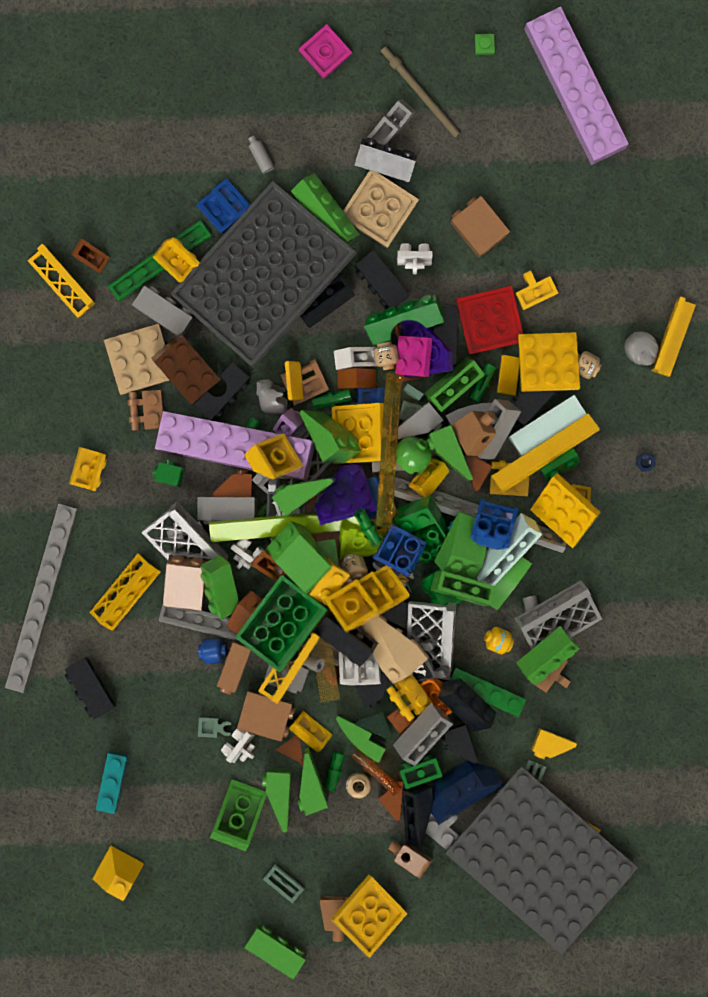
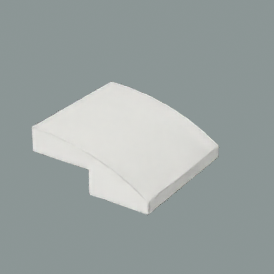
[339,652,381,685]

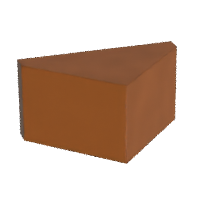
[71,238,110,274]
[337,368,376,389]
[464,454,492,492]
[251,549,287,581]
[378,779,403,821]

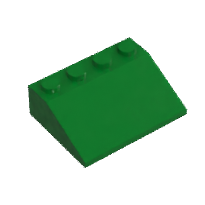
[235,575,328,673]

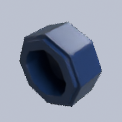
[636,453,655,471]

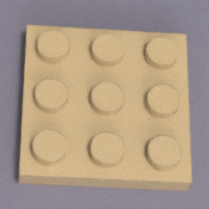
[343,170,419,249]
[104,324,170,395]

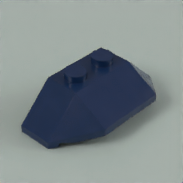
[431,761,504,825]

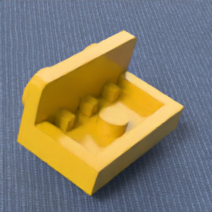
[152,237,200,283]
[69,447,107,491]
[308,557,350,606]

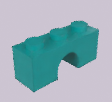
[96,751,129,814]

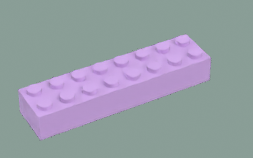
[524,7,628,165]
[155,411,315,481]

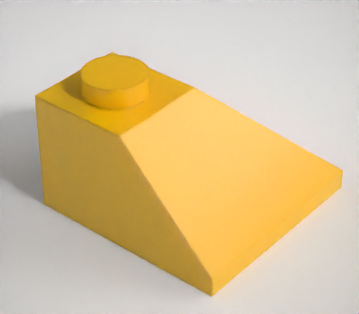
[244,433,303,479]
[93,845,145,901]

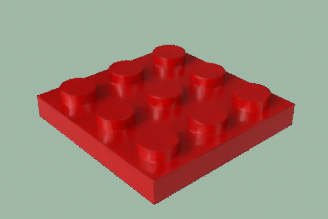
[456,286,523,355]

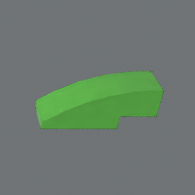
[490,557,532,610]
[336,714,386,763]

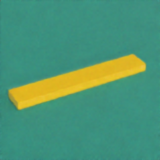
[491,414,599,493]

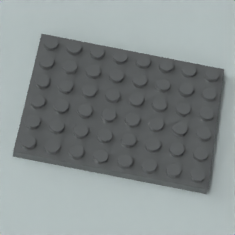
[170,181,357,368]
[445,766,638,954]

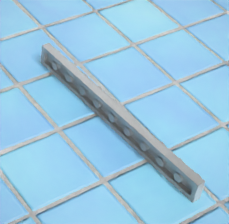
[382,474,566,553]
[5,503,78,693]
[159,605,339,666]

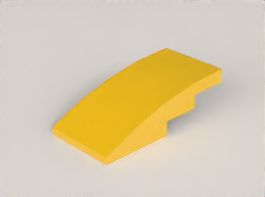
[324,565,410,632]

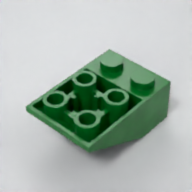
[394,495,449,564]

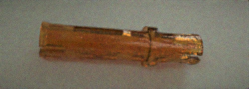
[352,749,401,796]

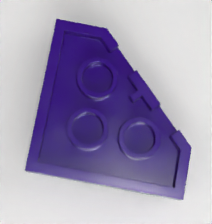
[402,320,453,378]
[315,463,376,525]

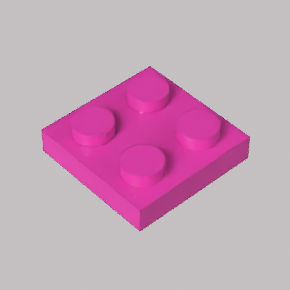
[298,24,352,79]
[395,336,433,377]

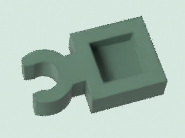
[198,717,232,738]

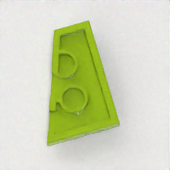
[337,525,387,559]

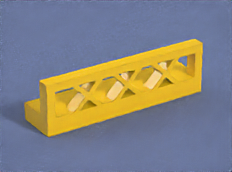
[28,244,95,318]
[651,296,696,377]
[89,553,160,631]
[258,632,320,704]

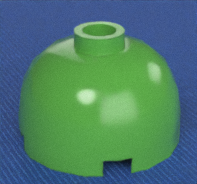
[392,436,432,475]

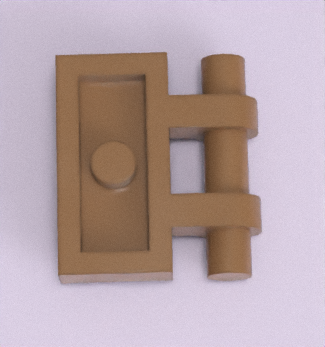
[127,390,163,431]

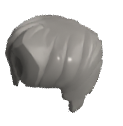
[624,332,658,365]
[256,379,288,414]

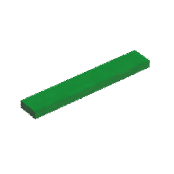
[108,220,212,302]

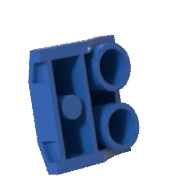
[470,499,518,550]
[373,524,426,577]

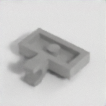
[426,813,459,850]

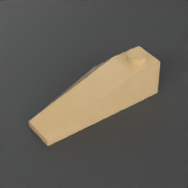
[359,615,429,684]

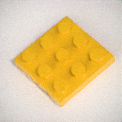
[518,332,580,392]
[332,403,385,464]
[530,473,601,548]
[330,875,407,958]

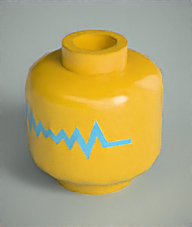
[484,627,514,655]

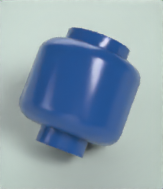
[198,638,228,664]

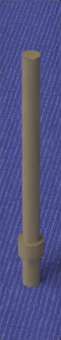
[381,46,460,138]

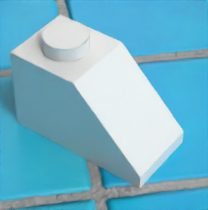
[334,347,376,370]

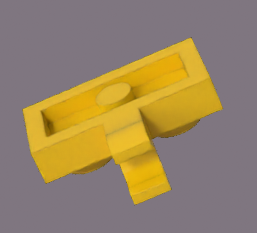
[515,271,558,310]

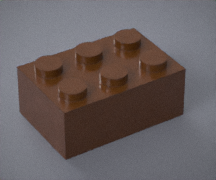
[151,333,220,405]

